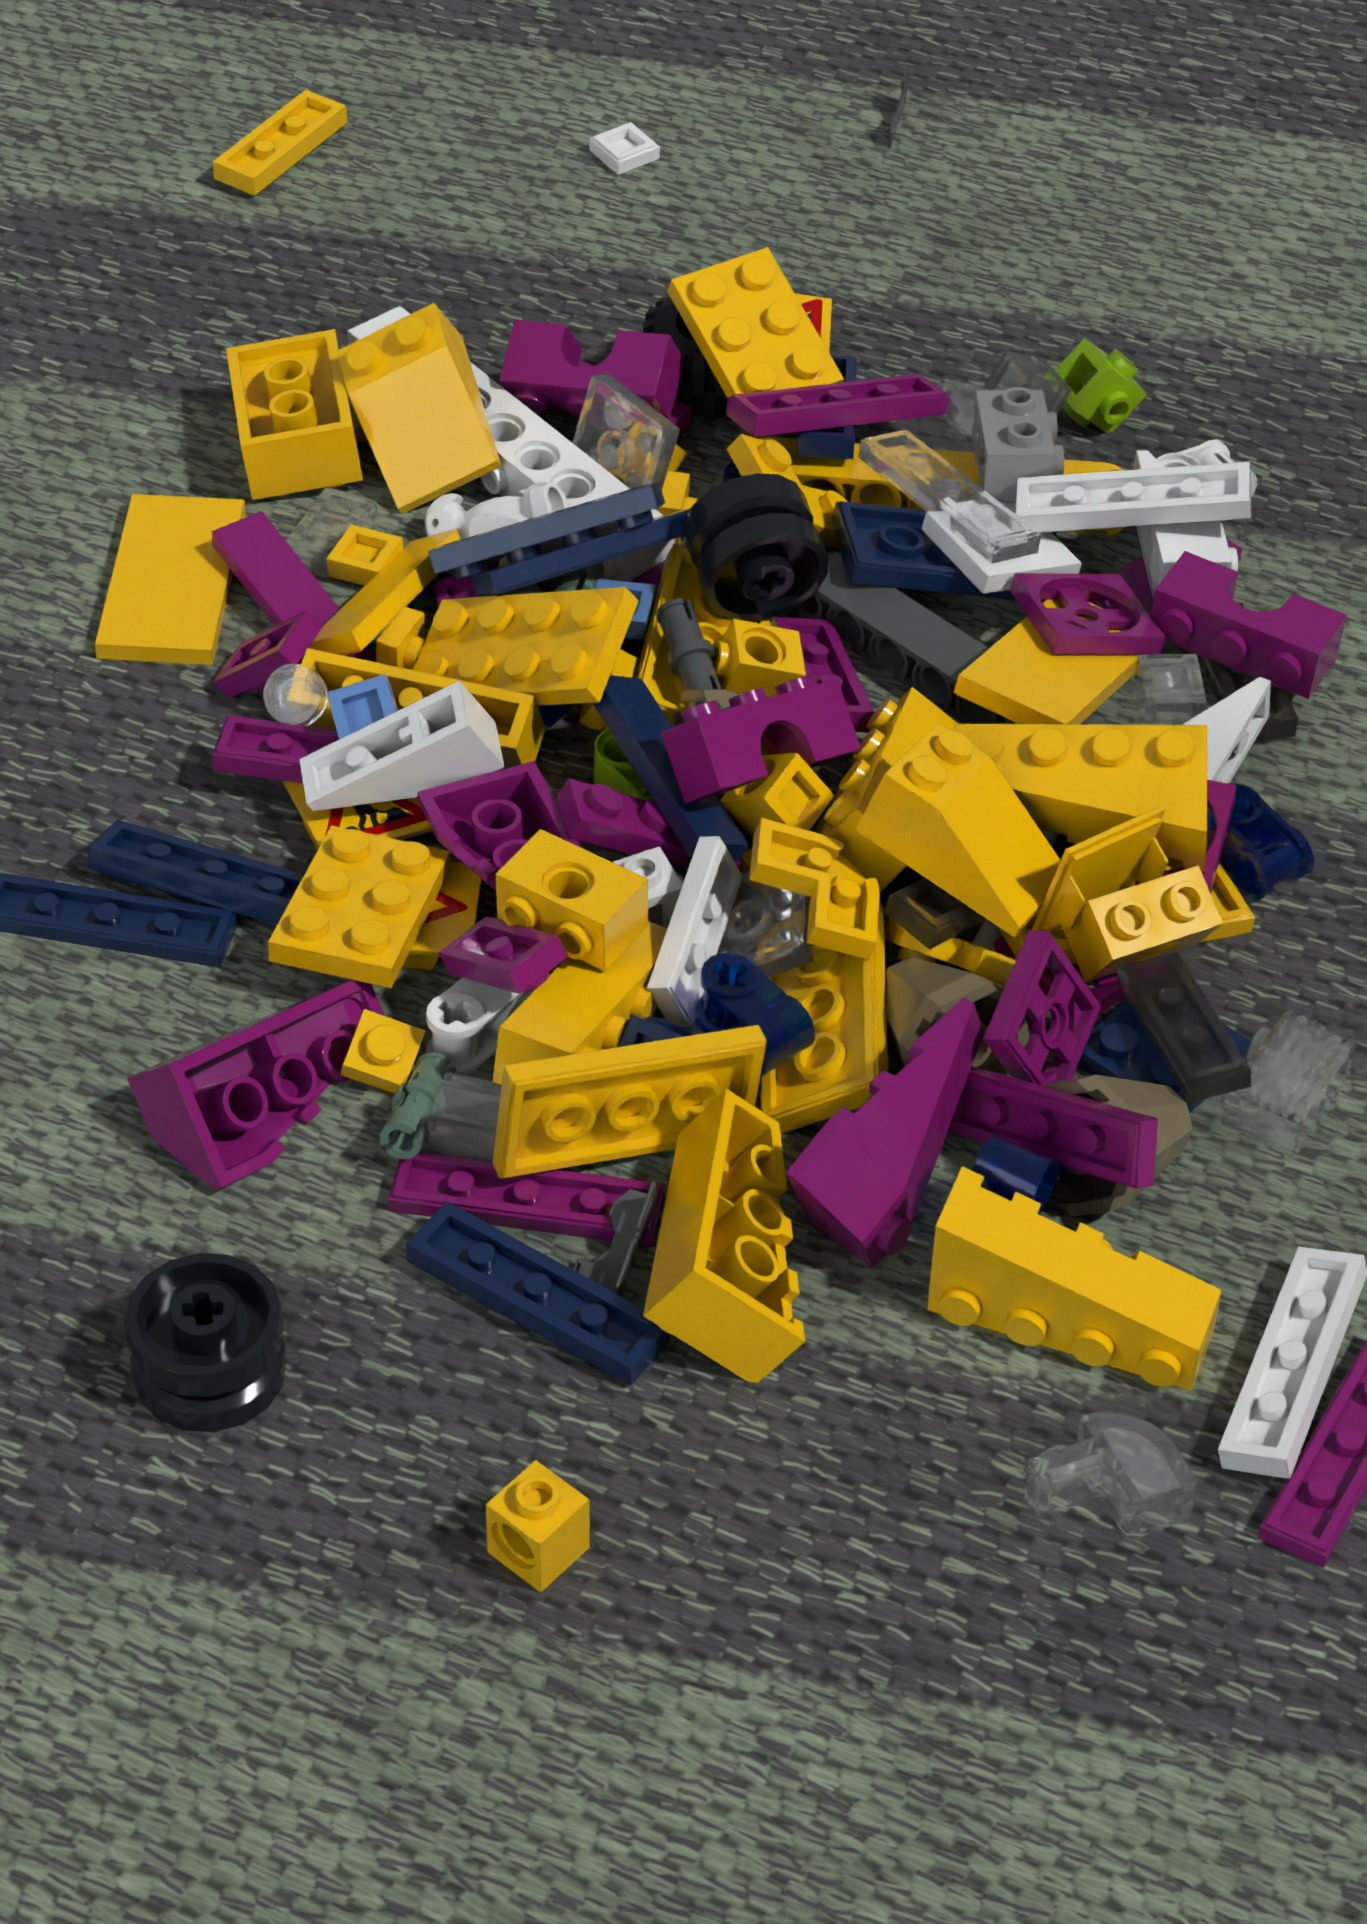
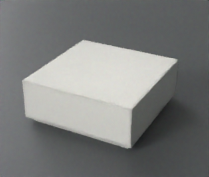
[589,122,660,175]

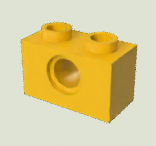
[495,829,648,971]
[1061,865,1223,982]

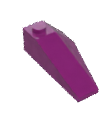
[417,761,582,891]
[127,980,385,1190]
[786,997,984,1268]

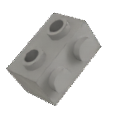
[971,387,1064,503]

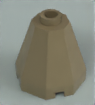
[885,957,1029,1076]
[1029,1075,1193,1217]

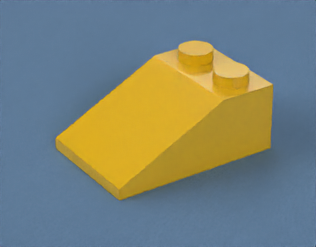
[336,303,501,513]
[226,329,363,500]
[855,722,1061,937]

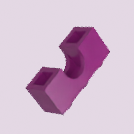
[499,320,685,423]
[1150,551,1347,699]
[661,675,861,804]

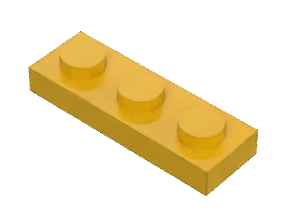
[212,90,347,196]

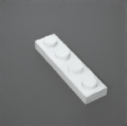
[1015,462,1251,534]
[1218,1246,1367,1479]

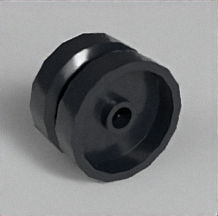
[683,473,829,621]
[125,1253,287,1432]

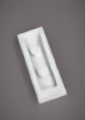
[647,836,743,1027]

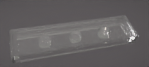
[858,430,1041,564]

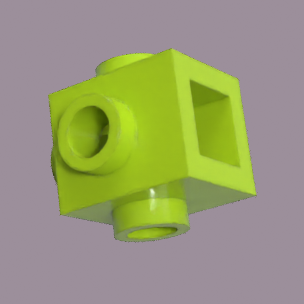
[1047,338,1147,433]

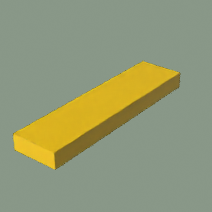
[310,529,461,656]

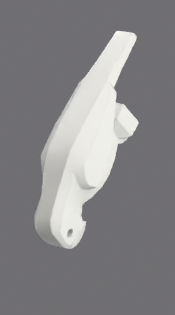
[425,481,620,561]

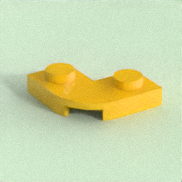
[727,434,848,549]
[749,818,880,960]
[884,914,1016,985]

